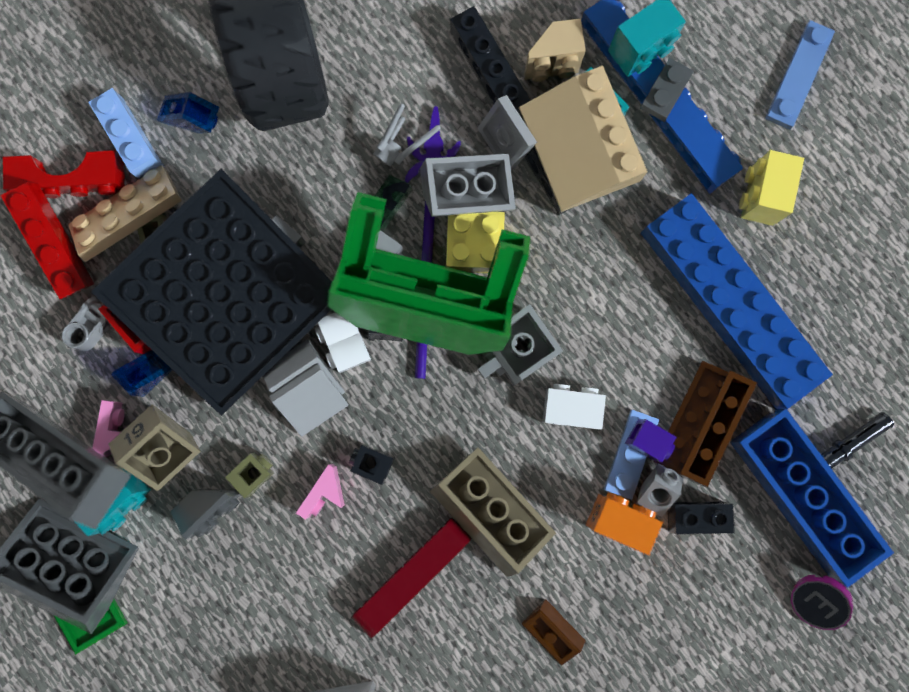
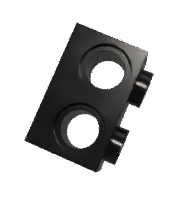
[667,501,735,534]

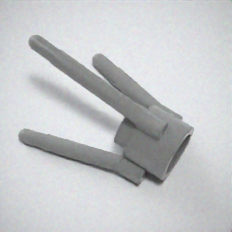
[373,103,441,167]

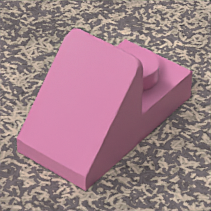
[92,400,125,458]
[296,463,344,520]

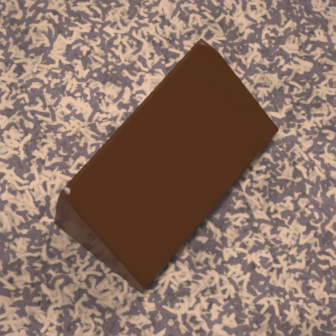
[521,599,585,666]

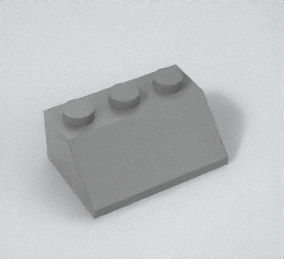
[420,154,516,217]

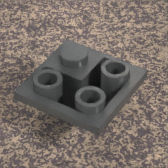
[170,489,241,540]

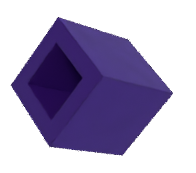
[625,419,676,462]

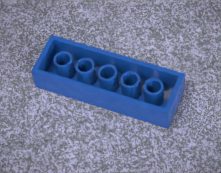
[730,409,894,588]

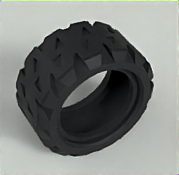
[208,0,329,131]

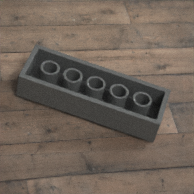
[0,391,131,529]

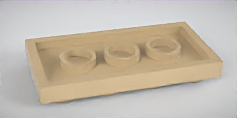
[68,165,182,262]

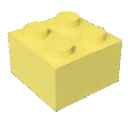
[739,150,804,226]
[446,212,505,273]

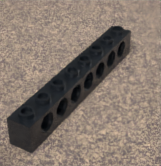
[450,6,572,215]

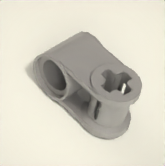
[62,297,112,351]

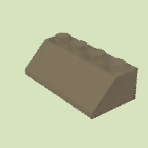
[430,448,556,577]

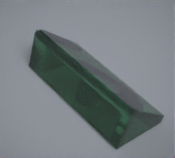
[375,175,412,232]

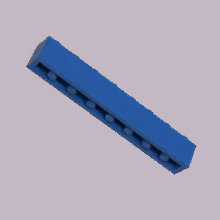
[581,0,743,194]

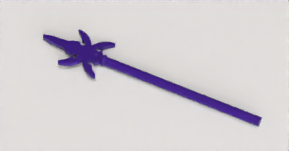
[404,106,461,379]

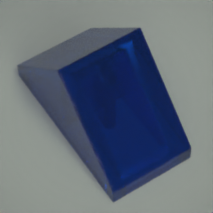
[111,350,172,397]

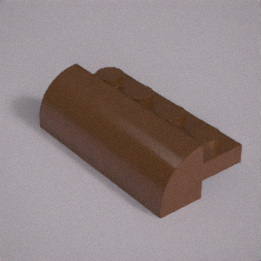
[653,360,757,487]

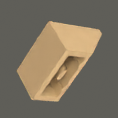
[524,18,586,82]

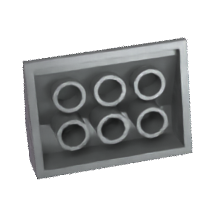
[0,498,139,634]

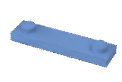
[765,20,835,130]

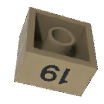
[108,404,201,491]

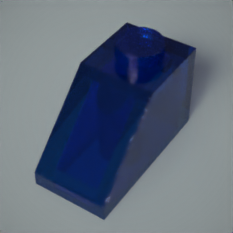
[157,92,219,134]

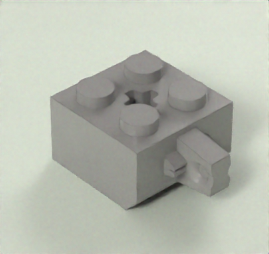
[477,304,563,386]

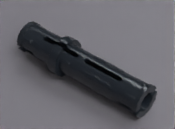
[821,412,894,469]

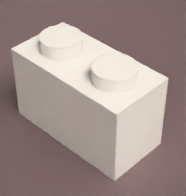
[542,384,606,430]

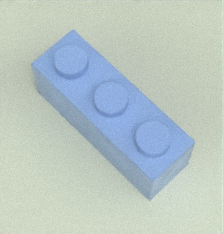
[88,88,164,179]

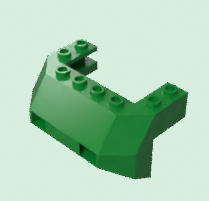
[328,192,530,355]

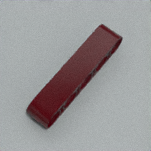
[351,518,472,639]

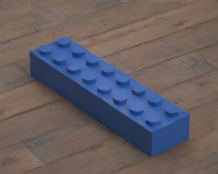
[641,193,833,409]

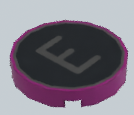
[791,575,854,630]

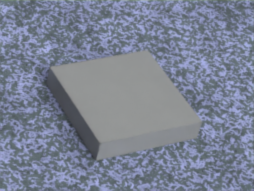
[478,95,537,171]
[270,363,349,436]

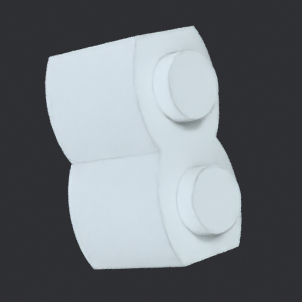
[315,312,371,373]

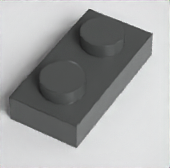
[640,57,694,122]

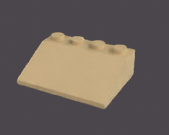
[519,66,647,212]

